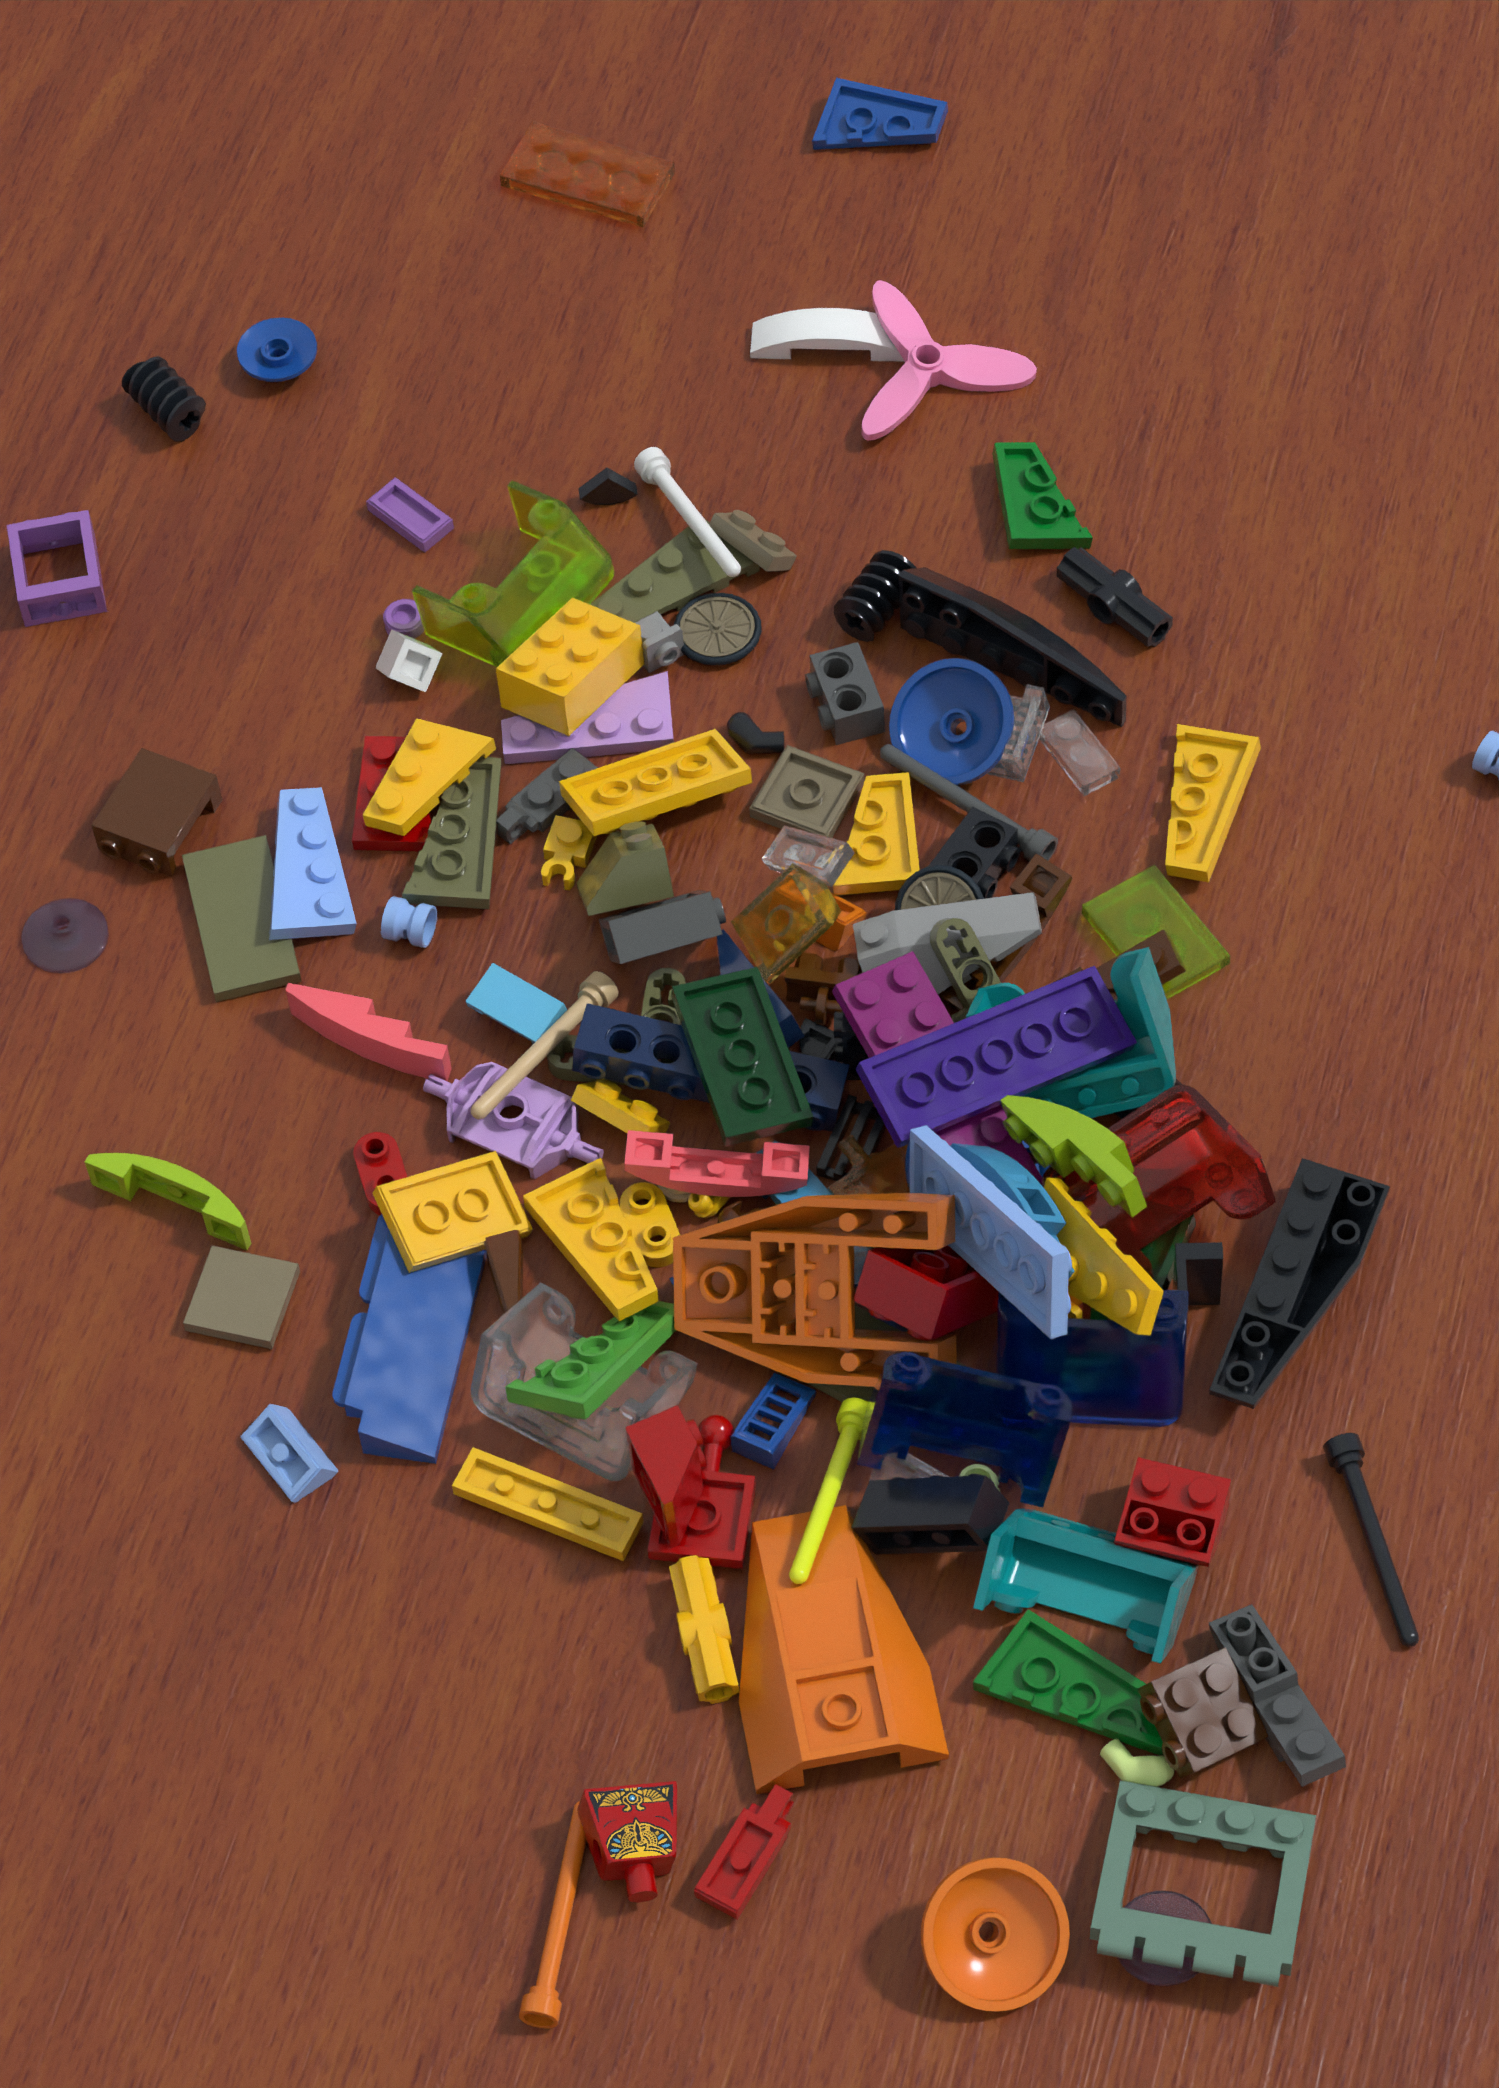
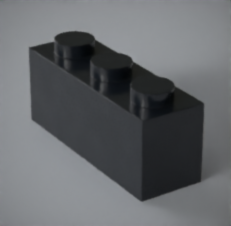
[851,1474,1010,1555]

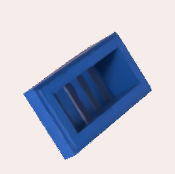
[731,1373,816,1470]

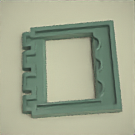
[1090,1780,1316,1987]

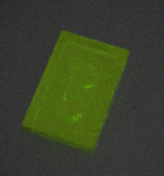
[1082,865,1230,999]

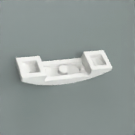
[750,308,905,362]

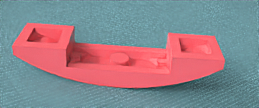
[624,1130,810,1197]

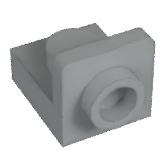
[635,611,684,673]

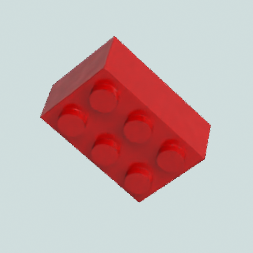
[853,1245,1004,1341]

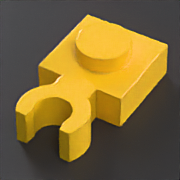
[541,815,597,891]

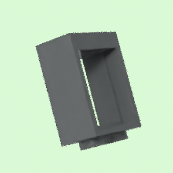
[598,890,726,964]

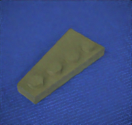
[402,757,501,909]

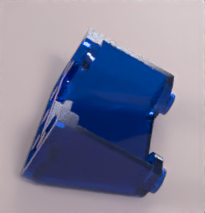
[995,1290,1189,1427]
[857,1352,1072,1508]

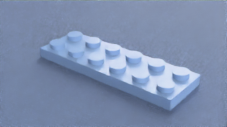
[910,1125,1072,1339]

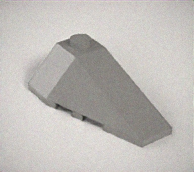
[853,892,1042,994]

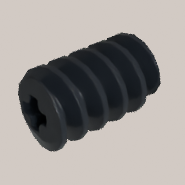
[122,356,206,442]
[834,550,916,642]

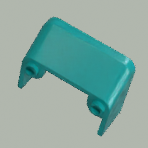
[973,1509,1198,1664]

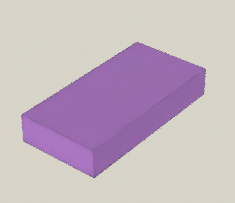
[366,477,454,553]

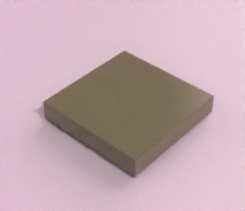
[749,745,865,846]
[183,1246,300,1349]

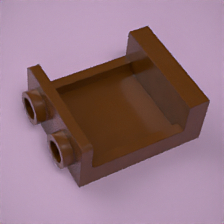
[91,748,222,877]

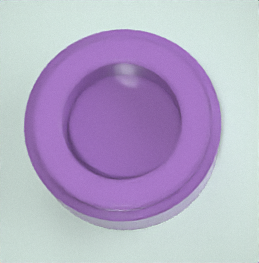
[383,599,426,639]

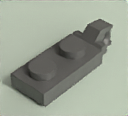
[496,748,598,844]

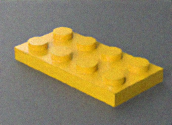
[559,729,752,836]

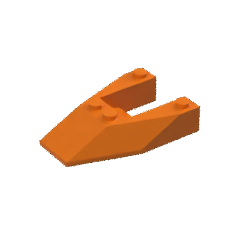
[673,1193,957,1391]

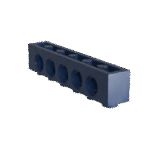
[572,1003,849,1132]

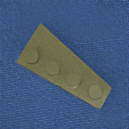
[590,518,760,623]

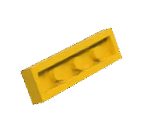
[452,1447,644,1561]

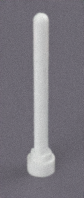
[634,447,741,577]

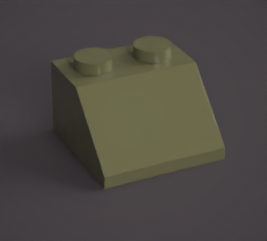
[576,822,674,916]

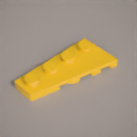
[1165,724,1261,882]
[1044,1177,1164,1336]

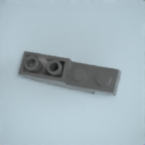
[1209,1604,1346,1787]

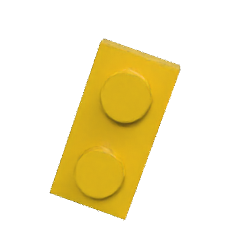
[571,1079,670,1133]

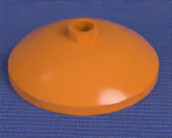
[921,1857,1070,2012]

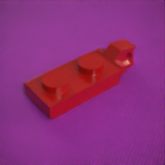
[694,1784,794,1920]

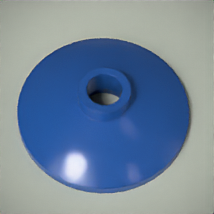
[237,317,317,382]

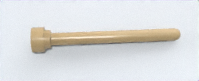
[471,971,618,1120]

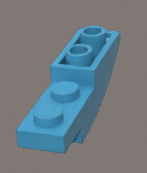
[950,1143,1075,1278]

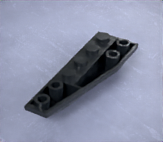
[899,567,1127,727]
[1209,1158,1390,1409]

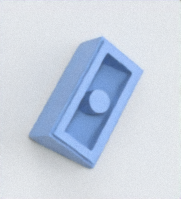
[240,1404,339,1503]

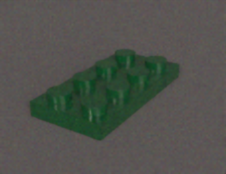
[671,967,813,1147]

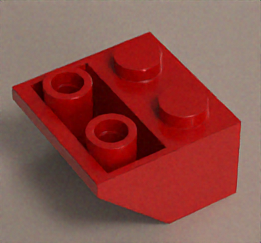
[1114,1457,1231,1567]

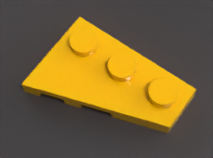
[833,772,920,895]

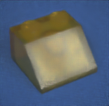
[731,863,842,984]

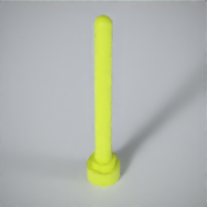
[789,1397,877,1584]

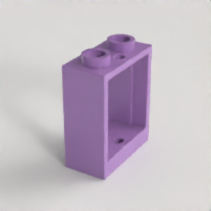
[7,510,107,627]

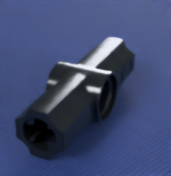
[1056,547,1173,647]

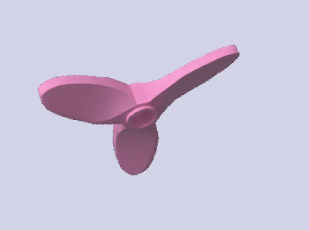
[862,280,1037,441]

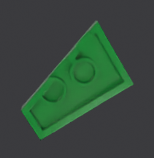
[992,442,1093,549]

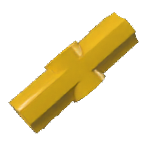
[669,1555,739,1704]

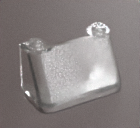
[471,1282,698,1481]

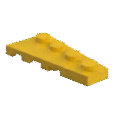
[523,1158,658,1321]

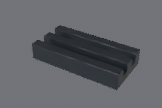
[816,1095,886,1188]

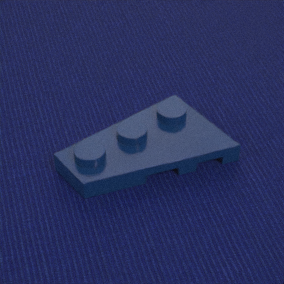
[812,78,948,150]

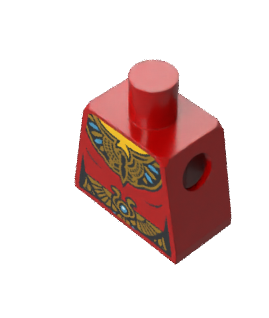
[577,1781,677,1903]

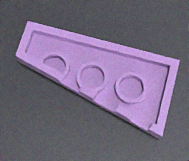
[501,671,674,764]

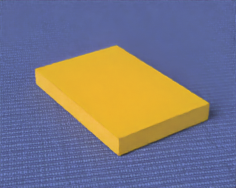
[372,1151,533,1273]

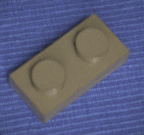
[709,510,797,572]

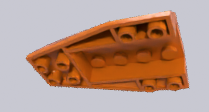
[739,1505,949,1795]

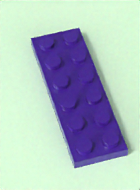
[856,966,1137,1148]

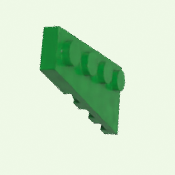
[973,1609,1163,1756]

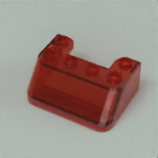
[1042,1085,1276,1279]

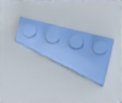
[269,787,357,940]

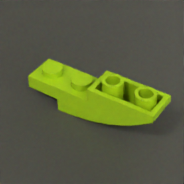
[1000,1095,1147,1217]

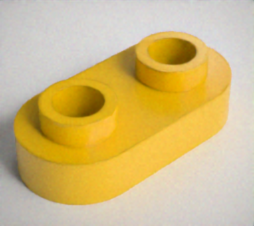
[620,1182,680,1268]

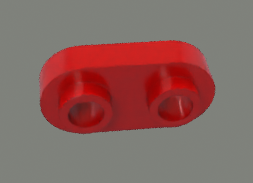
[353,1132,407,1215]

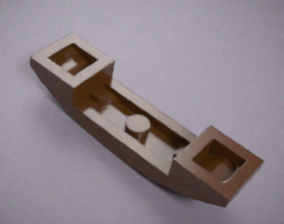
[938,854,1072,1011]

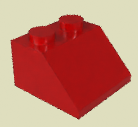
[625,1405,707,1548]

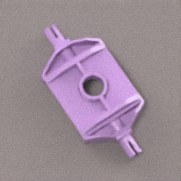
[423,1062,604,1180]

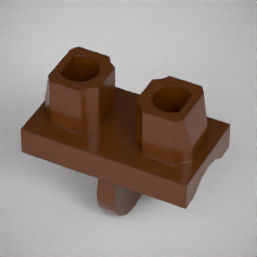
[785,952,863,1025]

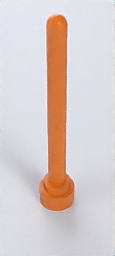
[519,1801,587,2029]

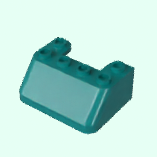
[966,947,1176,1118]

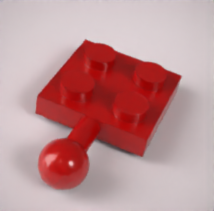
[648,1415,756,1569]

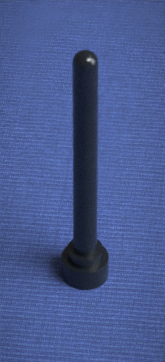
[1323,1433,1419,1647]

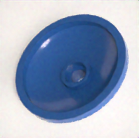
[889,658,1014,786]

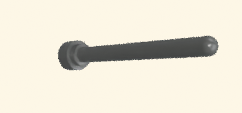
[880,744,1058,862]

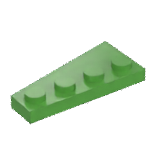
[505,1301,676,1420]

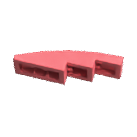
[286,983,452,1081]

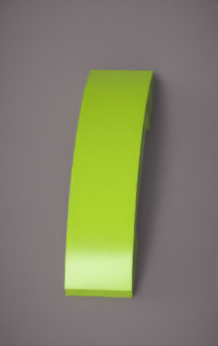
[84,1153,251,1250]

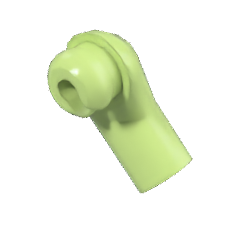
[1100,1739,1174,1787]

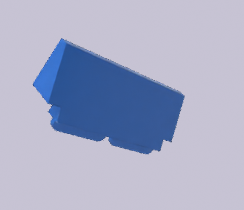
[332,1214,486,1464]

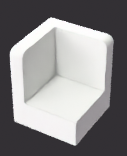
[376,629,442,692]

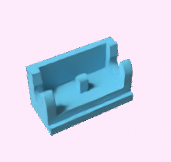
[465,963,567,1044]

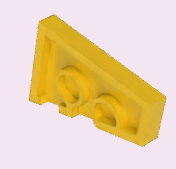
[363,718,496,836]

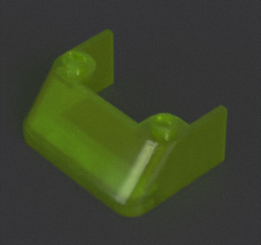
[412,480,615,667]

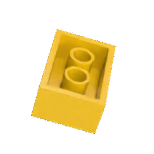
[496,597,644,736]

